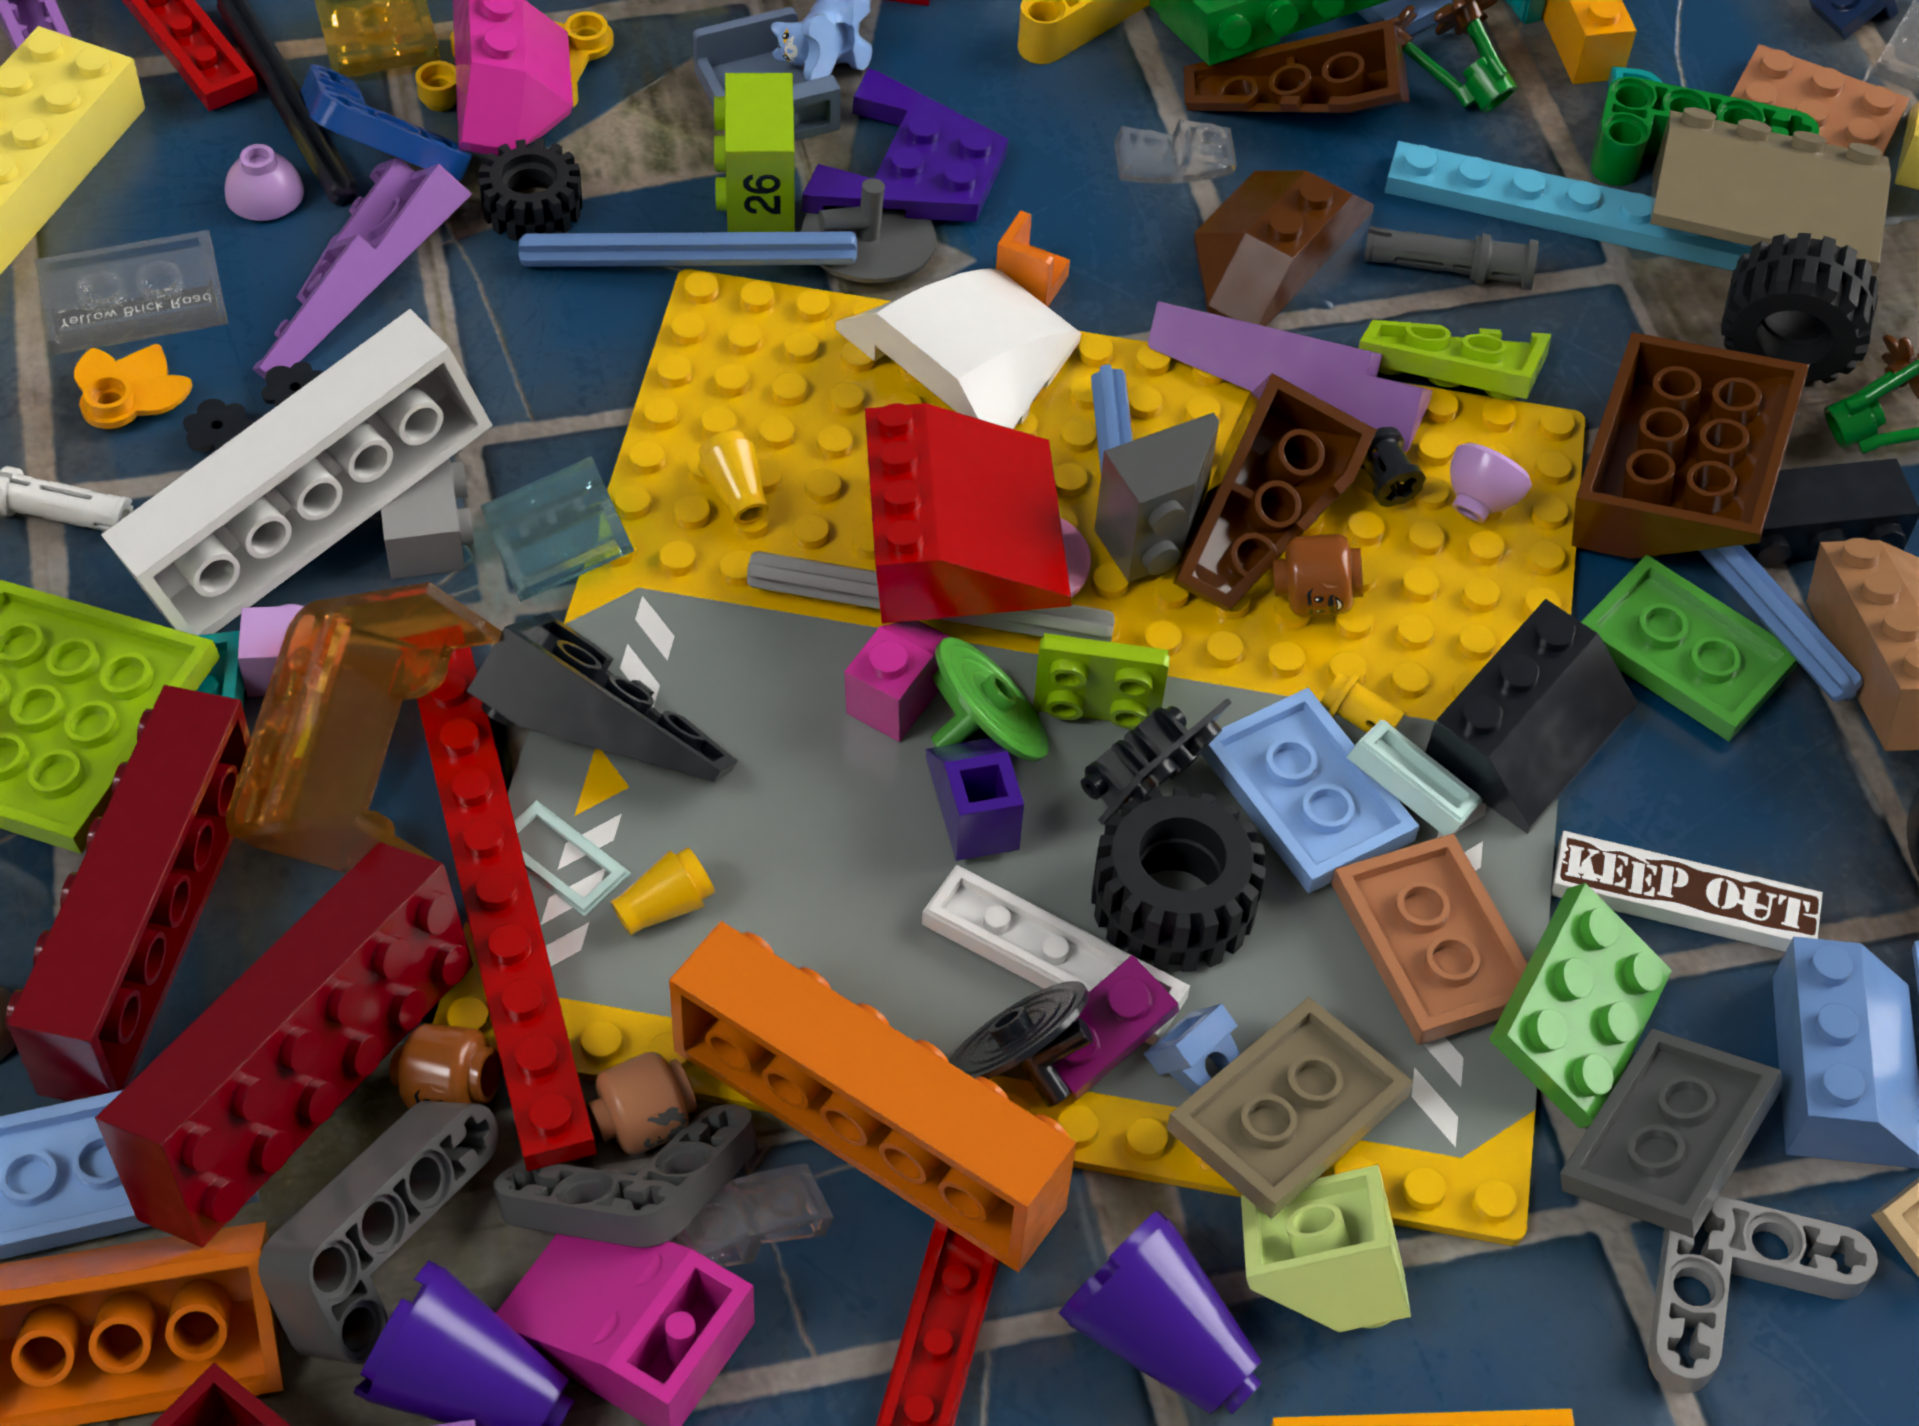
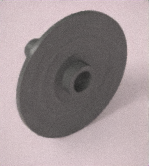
[802,178,936,283]

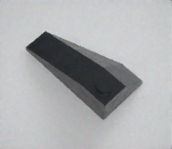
[467,612,738,782]

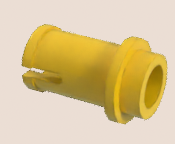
[1320,672,1406,733]

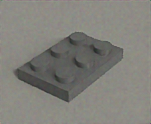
[1560,1029,1782,1238]

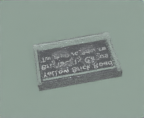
[35,230,229,355]

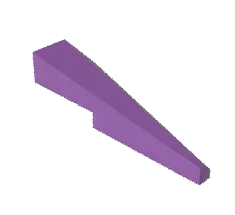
[252,157,472,379]

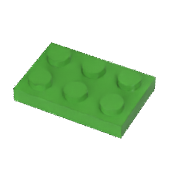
[1581,554,1798,742]
[1489,883,1672,1128]

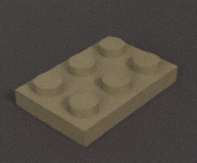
[1167,997,1414,1219]

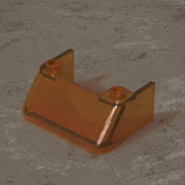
[226,582,502,873]

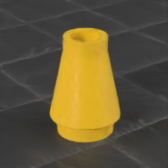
[698,430,769,525]
[610,847,715,936]

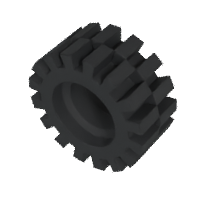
[478,139,583,241]

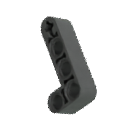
[258,1101,498,1364]

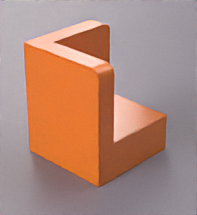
[996,210,1070,307]

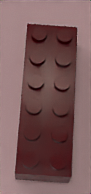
[6,685,260,1101]
[95,842,473,1248]

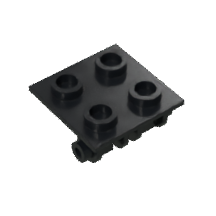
[1080,698,1232,824]

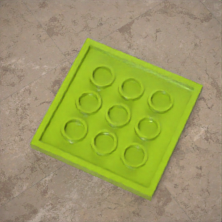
[0,579,220,854]

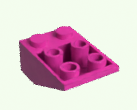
[496,1234,755,1426]

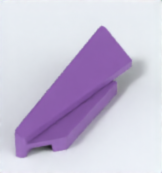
[1148,301,1433,452]

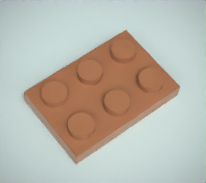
[1730,44,1910,156]
[1331,833,1528,1045]

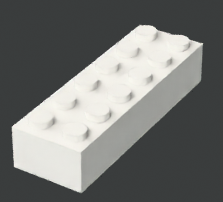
[101,309,493,636]

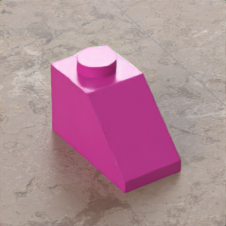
[844,620,950,742]

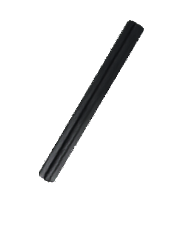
[216,0,359,206]

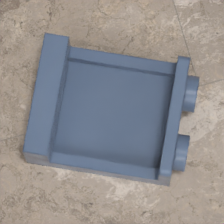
[693,7,841,141]

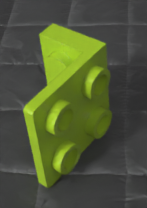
[1033,633,1170,729]

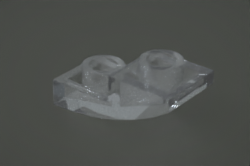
[1114,119,1237,183]
[674,1163,834,1267]

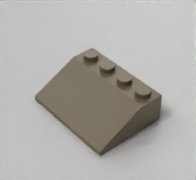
[1650,107,1891,274]

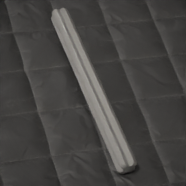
[747,551,1115,642]

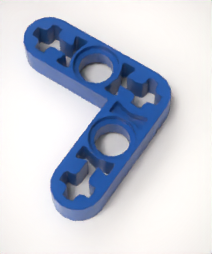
[300,64,473,181]

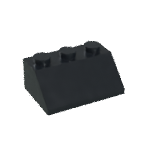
[1425,599,1637,834]

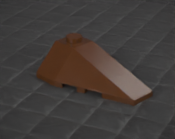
[1184,19,1410,114]
[1173,373,1377,612]

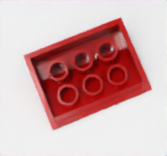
[865,403,1072,624]

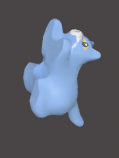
[771,0,873,81]

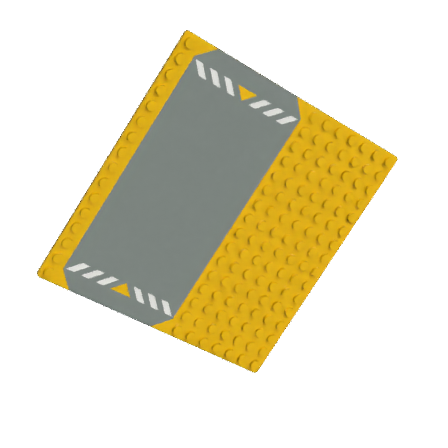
[432,269,1585,1246]

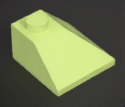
[1241,1165,1411,1332]

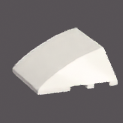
[835,268,1081,429]

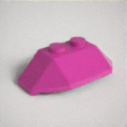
[453,0,573,156]

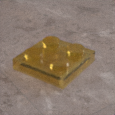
[314,0,441,77]

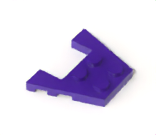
[801,68,1009,222]

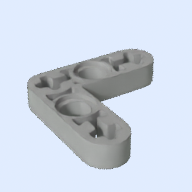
[1648,1196,1878,1394]

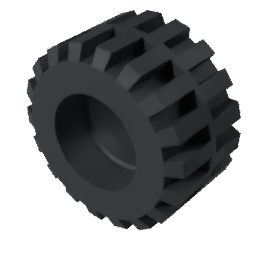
[1721,233,1879,387]
[1091,788,1266,972]

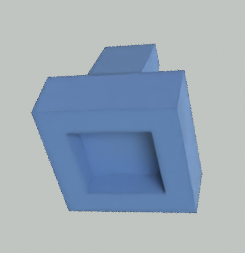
[1143,1004,1240,1095]

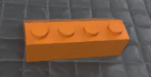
[0,1221,284,1426]

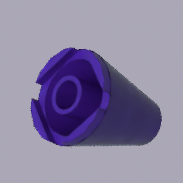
[1058,1210,1262,1415]
[353,1261,575,1426]

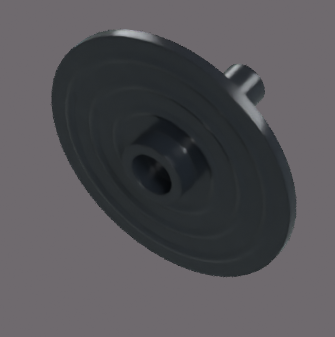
[948,981,1093,1107]

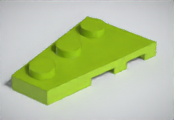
[1358,320,1552,400]

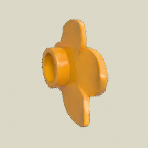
[74,344,193,429]

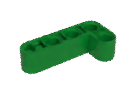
[1590,77,1820,186]

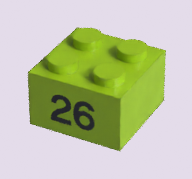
[714,73,795,232]

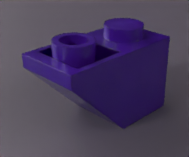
[926,738,1024,861]

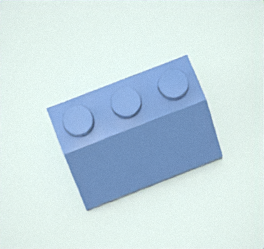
[1772,936,1919,1169]

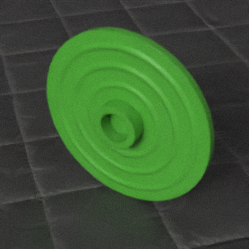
[931,637,1049,762]

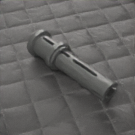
[1364,226,1539,291]

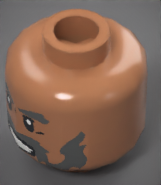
[587,1051,697,1155]

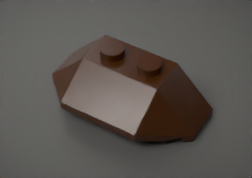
[1193,170,1374,326]

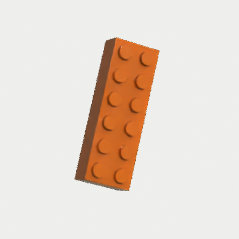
[669,921,1077,1273]

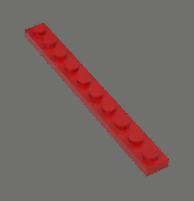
[401,616,597,1171]

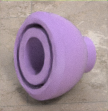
[224,144,304,221]
[1450,443,1532,523]

